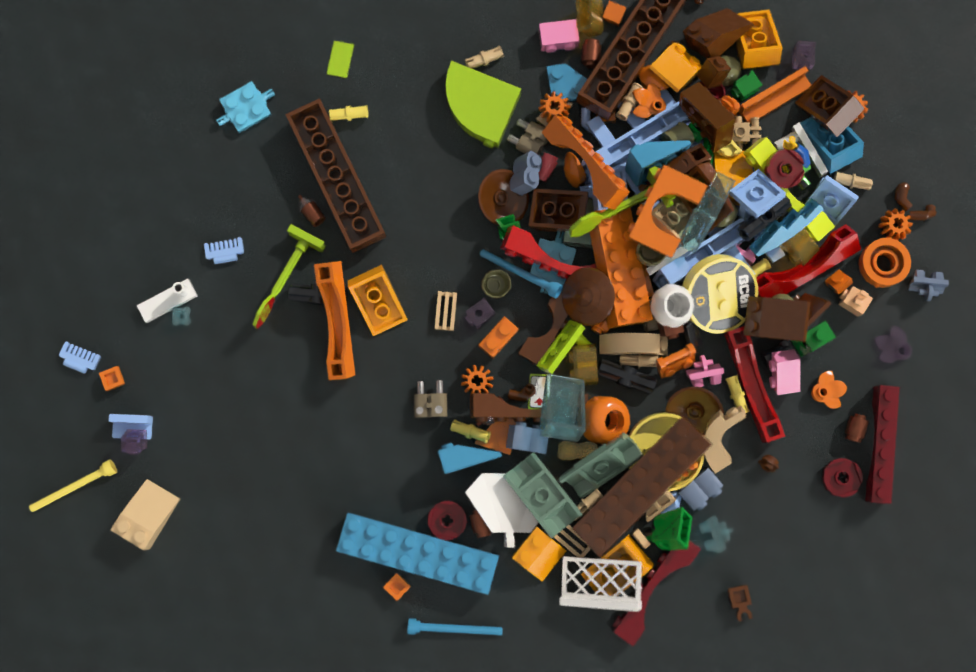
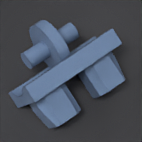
[908,270,949,301]

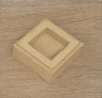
[631,528,651,549]

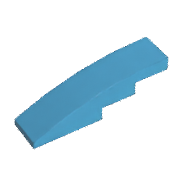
[749,198,824,257]

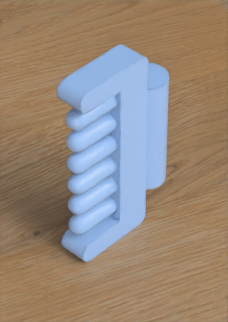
[204,237,244,264]
[59,342,101,374]

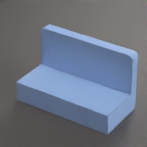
[109,414,153,440]

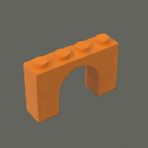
[627,165,708,258]

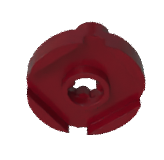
[764,149,804,189]
[822,458,863,497]
[428,501,467,540]

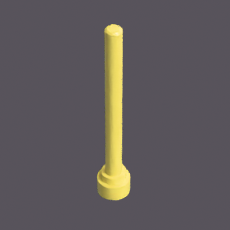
[29,459,117,512]

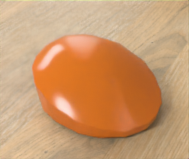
[639,65,670,91]
[564,152,587,188]

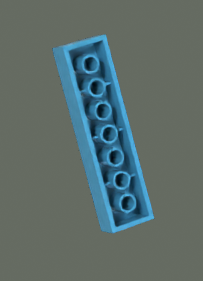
[336,513,499,595]

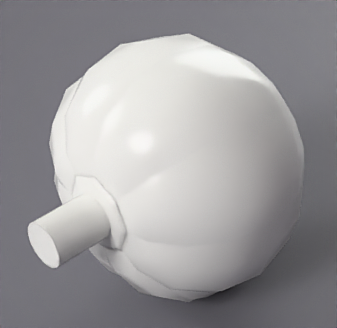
[650,284,694,328]

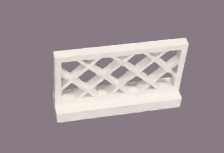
[560,556,642,611]

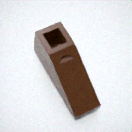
[661,143,712,175]

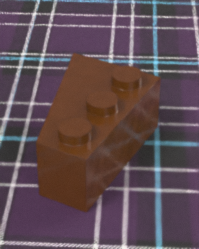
[679,82,736,153]

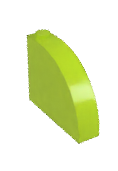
[446,61,521,148]

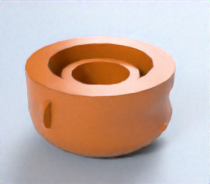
[859,237,911,288]
[580,396,630,445]

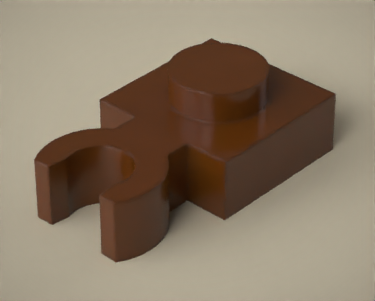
[727,584,752,621]

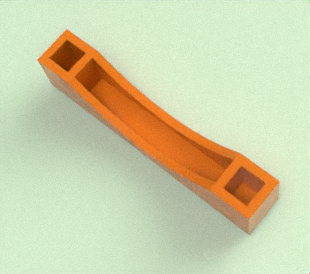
[541,115,630,210]
[314,261,355,380]

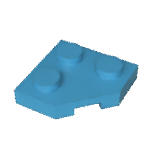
[546,64,587,102]

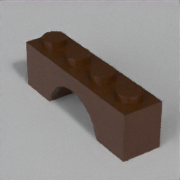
[518,291,568,366]

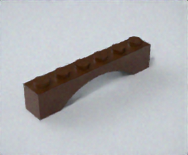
[470,393,588,422]

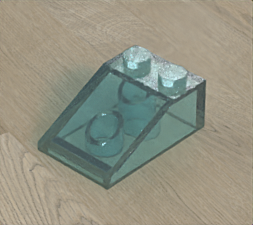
[540,374,585,442]

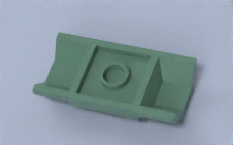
[559,432,644,499]
[503,452,582,539]

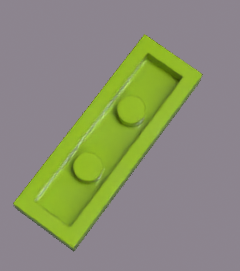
[536,320,592,374]

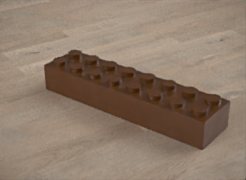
[576,0,686,121]
[285,98,387,253]
[572,416,713,557]

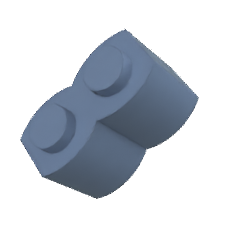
[510,151,542,196]
[506,422,549,454]
[677,467,724,511]

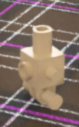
[732,116,762,150]

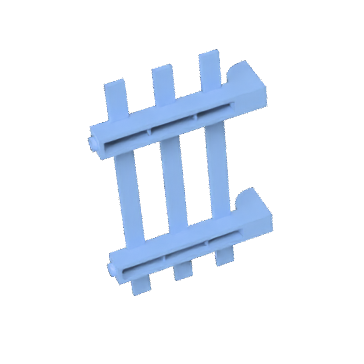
[581,89,786,289]

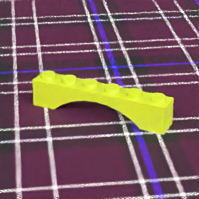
[743,137,835,242]

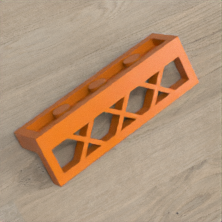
[738,66,811,125]

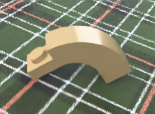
[599,333,668,356]
[704,405,746,474]

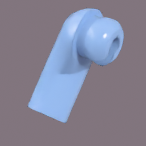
[581,108,592,133]
[661,491,682,514]

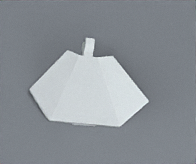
[465,473,539,548]

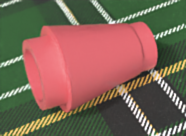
[538,153,558,182]

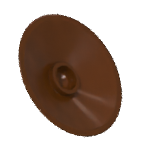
[478,169,529,225]
[562,267,615,326]
[665,387,724,434]

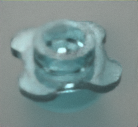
[172,307,191,326]

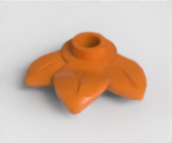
[632,82,666,119]
[811,371,847,409]

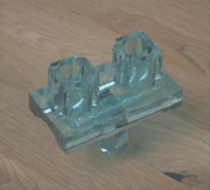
[699,515,734,553]

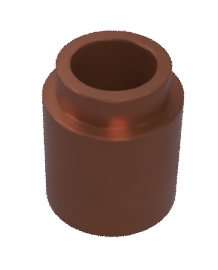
[581,39,601,68]
[845,413,869,443]
[469,510,492,538]

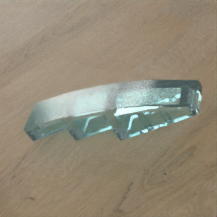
[679,172,735,253]

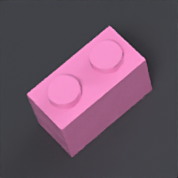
[539,19,579,53]
[769,349,800,395]

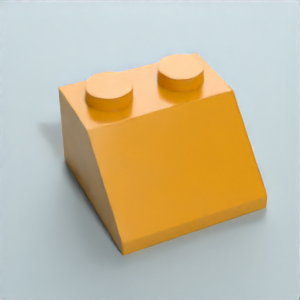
[649,42,702,93]
[512,527,566,582]

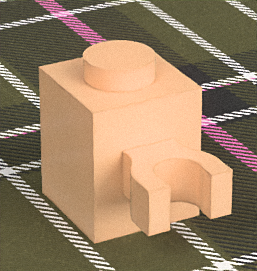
[838,286,873,317]

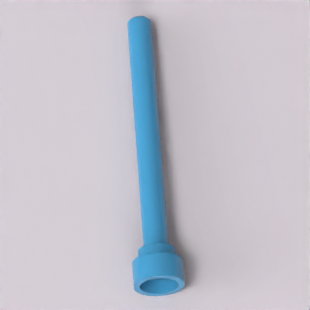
[480,249,563,299]
[408,618,502,635]

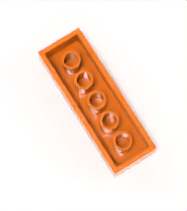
[590,207,653,329]

